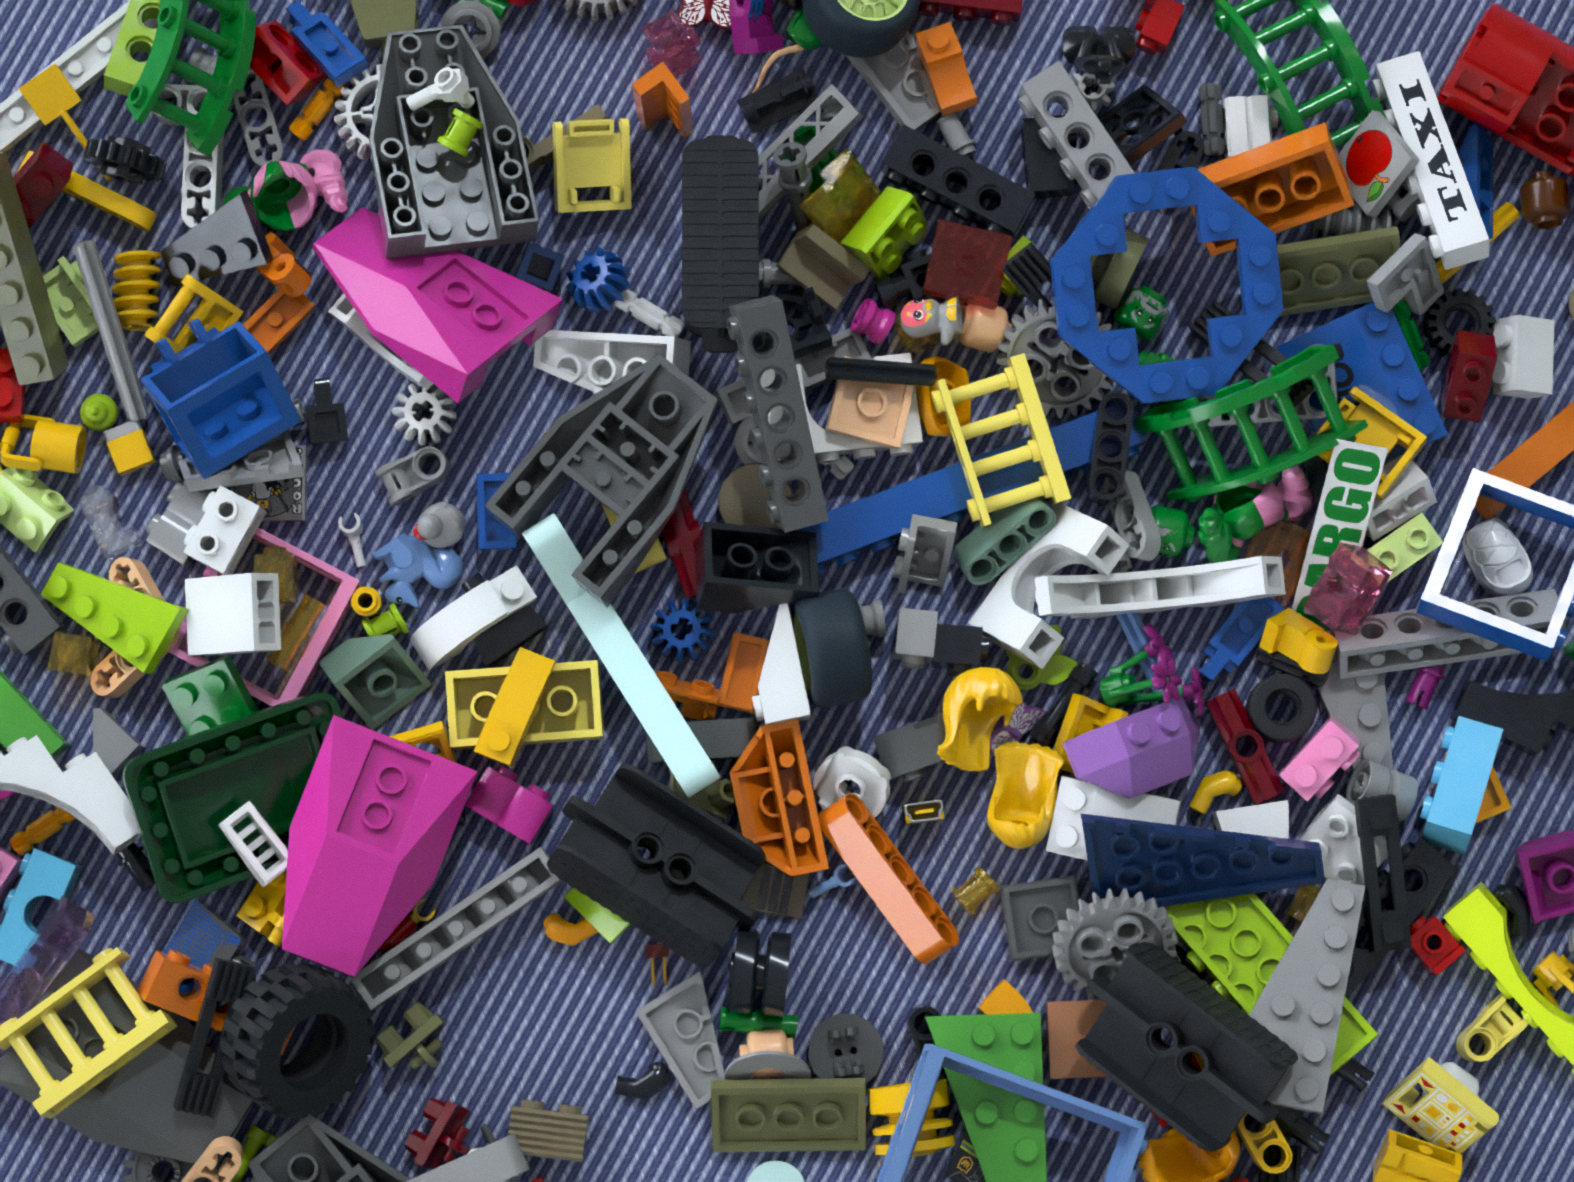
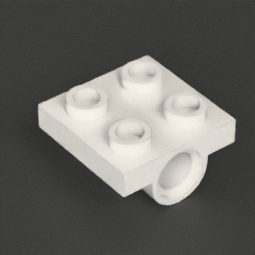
[1299,794,1388,885]

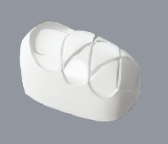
[1462,518,1533,597]

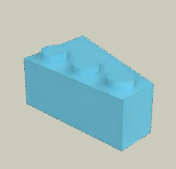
[1419,716,1503,855]

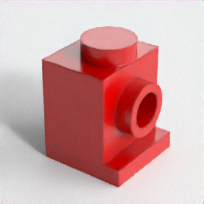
[1135,0,1185,55]
[1408,915,1466,975]

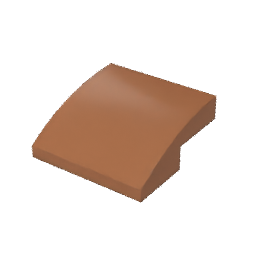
[1046,1000,1107,1079]

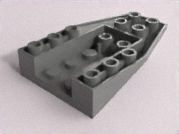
[369,25,539,259]
[0,946,254,1164]

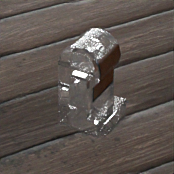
[81,485,144,560]

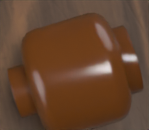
[1519,171,1571,229]

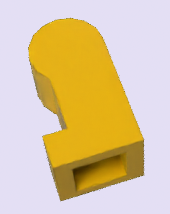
[1259,608,1338,674]

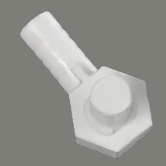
[406,67,475,111]

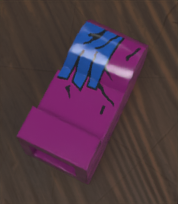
[729,0,784,54]

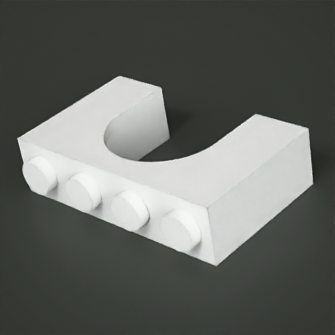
[760,353,923,464]
[968,503,1130,669]

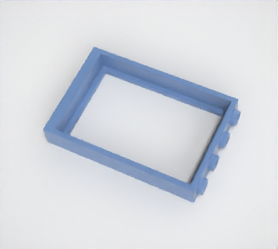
[877,1044,1149,1182]

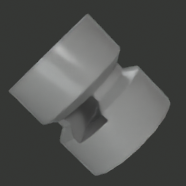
[1346,759,1418,823]

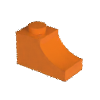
[915,22,978,117]

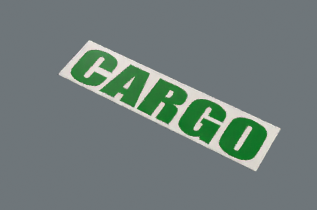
[1292,439,1388,633]

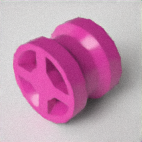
[850,298,896,345]

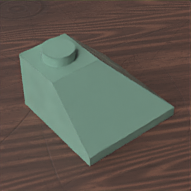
[318,634,432,730]

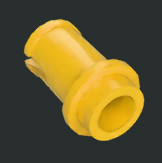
[351,586,382,617]

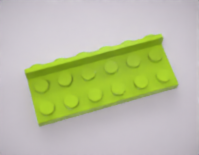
[1166,893,1378,1076]

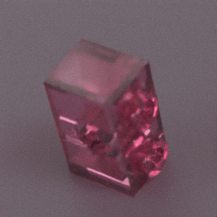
[1304,542,1393,635]

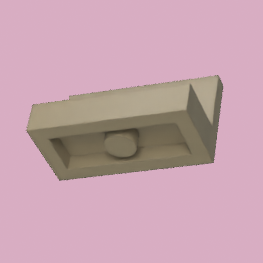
[776,224,871,311]

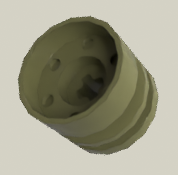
[1090,228,1149,310]

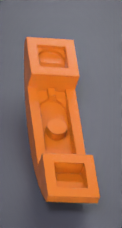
[1462,401,1574,521]

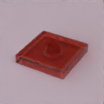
[922,219,1012,310]

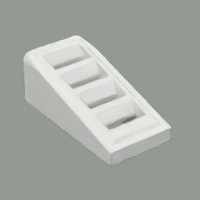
[218,801,288,887]

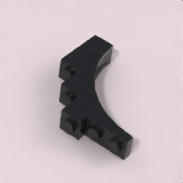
[1449,681,1574,756]

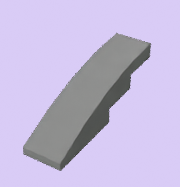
[715,328,871,427]

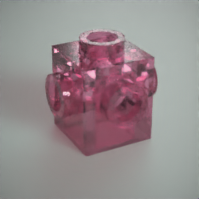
[641,10,702,76]

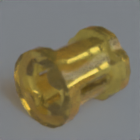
[950,866,1000,916]
[1284,884,1322,924]

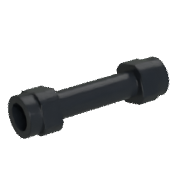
[1028,661,1098,747]

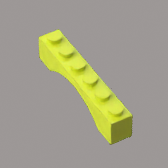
[1443,882,1574,1074]

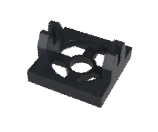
[1098,84,1187,166]
[752,286,833,359]

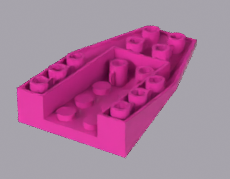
[312,207,563,403]
[282,715,478,978]

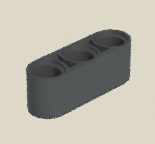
[646,718,756,764]

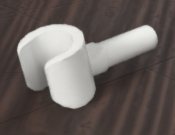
[338,513,366,568]

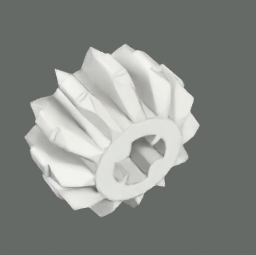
[392,384,457,446]

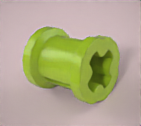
[437,108,484,157]
[361,603,410,636]

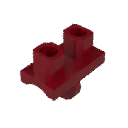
[404,1098,472,1170]

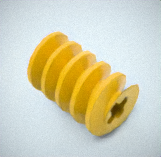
[112,250,162,332]

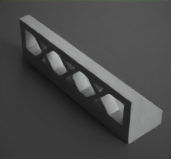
[759,84,864,221]

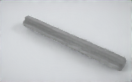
[73,240,149,421]

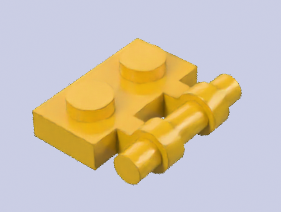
[236,869,287,947]

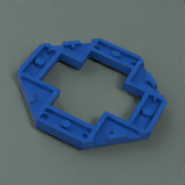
[1050,167,1284,403]

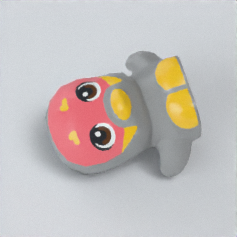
[900,297,963,346]

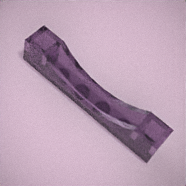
[0,896,95,1058]

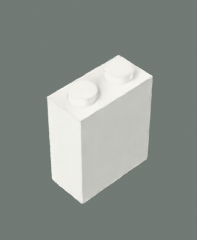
[185,573,281,656]

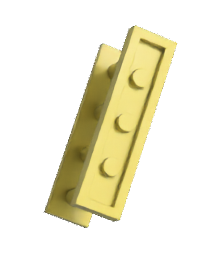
[931,353,1071,528]
[0,947,177,1119]

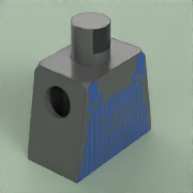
[163,900,257,969]

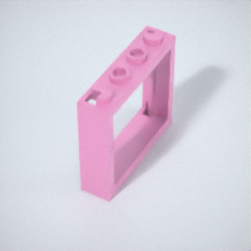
[169,528,364,706]

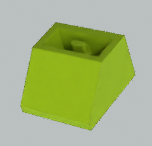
[840,186,928,279]

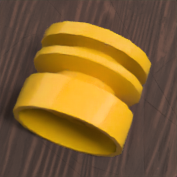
[867,1079,956,1157]

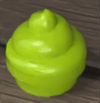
[80,393,118,431]

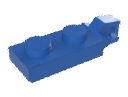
[286,1,369,87]
[1199,597,1284,683]

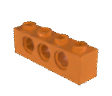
[137,949,296,1055]

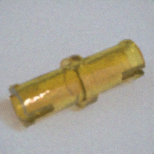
[266,594,326,672]

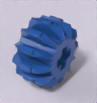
[566,247,631,314]
[650,598,715,663]

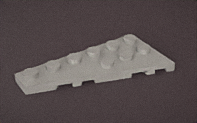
[1249,878,1366,1115]

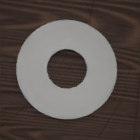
[725,1051,811,1080]

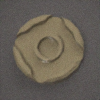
[718,463,793,529]

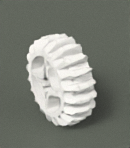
[334,64,382,162]

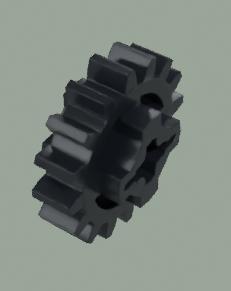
[83,135,167,185]

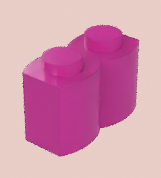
[465,764,554,845]

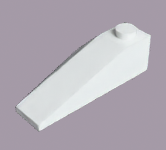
[533,330,691,394]

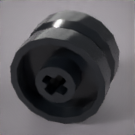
[729,928,792,1018]

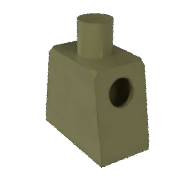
[350,0,420,59]

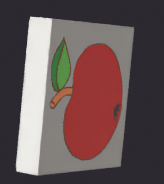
[1338,110,1420,218]

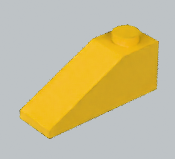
[474,647,556,768]

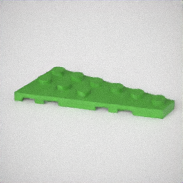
[924,1013,1047,1182]

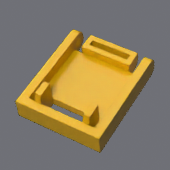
[1316,386,1427,501]

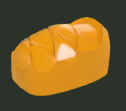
[915,356,971,437]

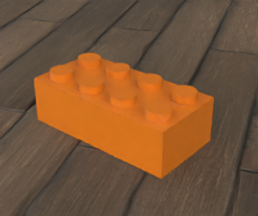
[1190,122,1354,257]

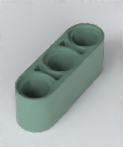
[953,496,1056,585]

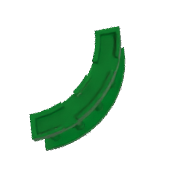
[125,0,256,157]
[1213,0,1385,148]
[1134,345,1368,503]

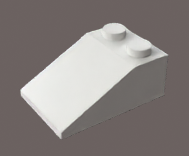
[752,603,811,725]
[1046,776,1181,860]

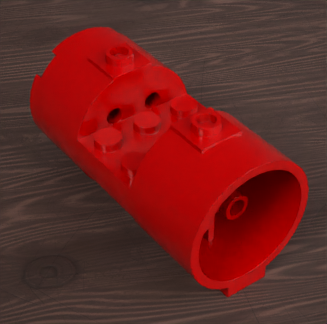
[1437,1,1574,178]

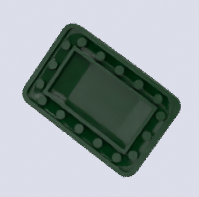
[122,692,343,904]

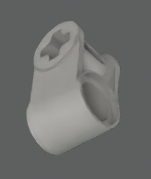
[375,447,451,506]

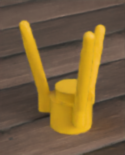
[1531,951,1574,1009]

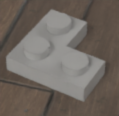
[1366,233,1445,316]

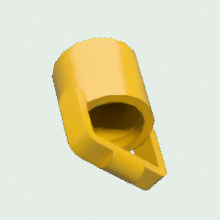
[0,414,87,474]

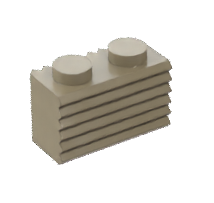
[508,1099,590,1162]

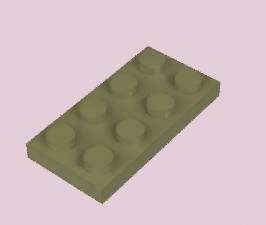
[1277,226,1400,317]
[711,1078,866,1153]

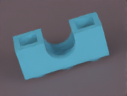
[0,848,83,972]

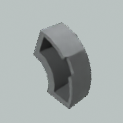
[873,712,946,783]

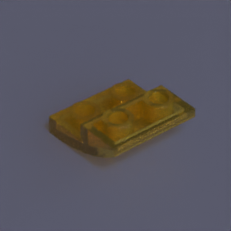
[799,148,882,245]

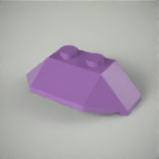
[1062,696,1200,799]

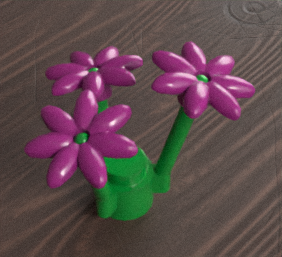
[1100,624,1205,717]

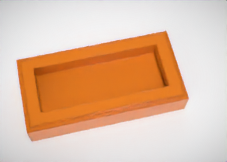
[717,632,770,715]

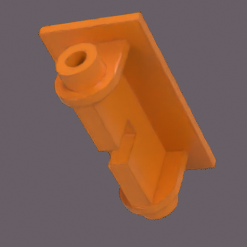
[655,671,720,721]

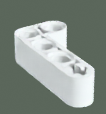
[153,84,224,230]

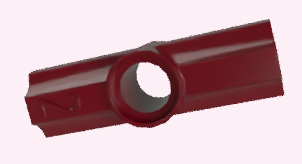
[662,488,701,599]
[1205,689,1285,805]

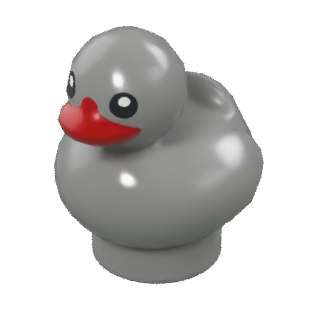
[413,501,466,548]

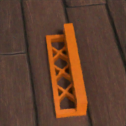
[632,62,694,139]

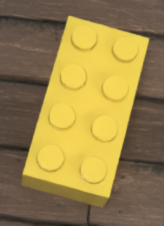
[445,660,605,750]

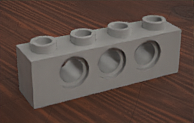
[1018,61,1135,209]

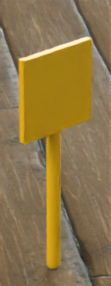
[18,63,113,182]

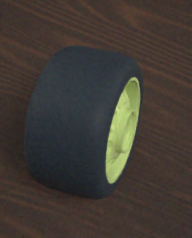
[802,0,920,58]
[791,589,872,708]

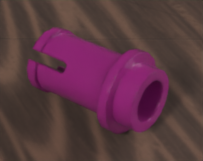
[1405,665,1445,710]

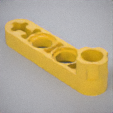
[17,151,158,232]

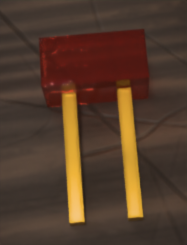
[646,944,669,985]

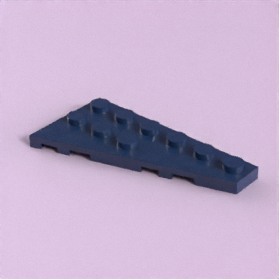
[1081,814,1325,908]

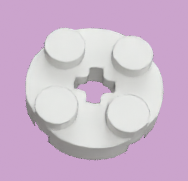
[813,746,891,818]

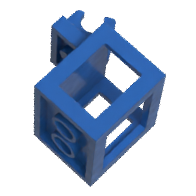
[141,318,302,480]

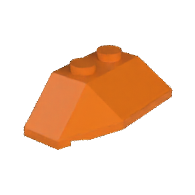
[729,719,829,877]

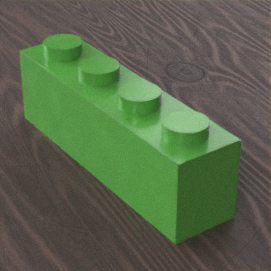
[0,670,71,761]

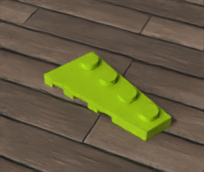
[40,562,189,674]

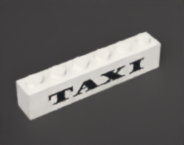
[1372,51,1489,270]

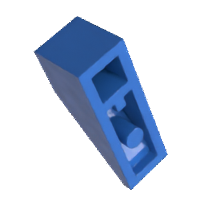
[1457,124,1494,239]

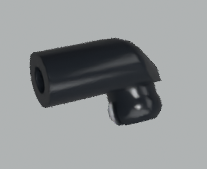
[1493,883,1531,936]
[614,1062,669,1099]

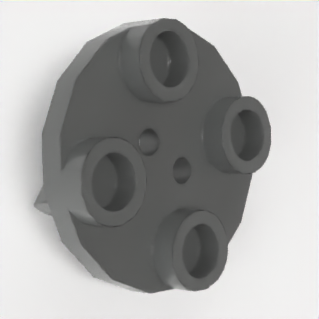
[808,1013,884,1085]

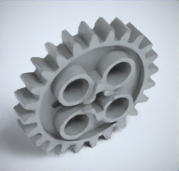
[997,299,1113,418]
[1052,888,1178,997]

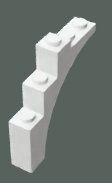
[1035,556,1286,619]
[0,735,141,855]

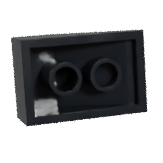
[696,522,819,613]

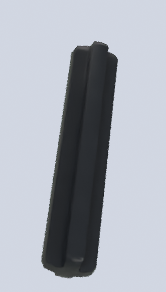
[824,357,937,386]

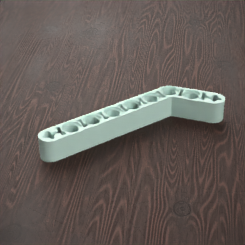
[522,513,721,798]

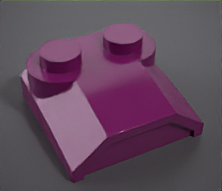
[1515,830,1574,924]

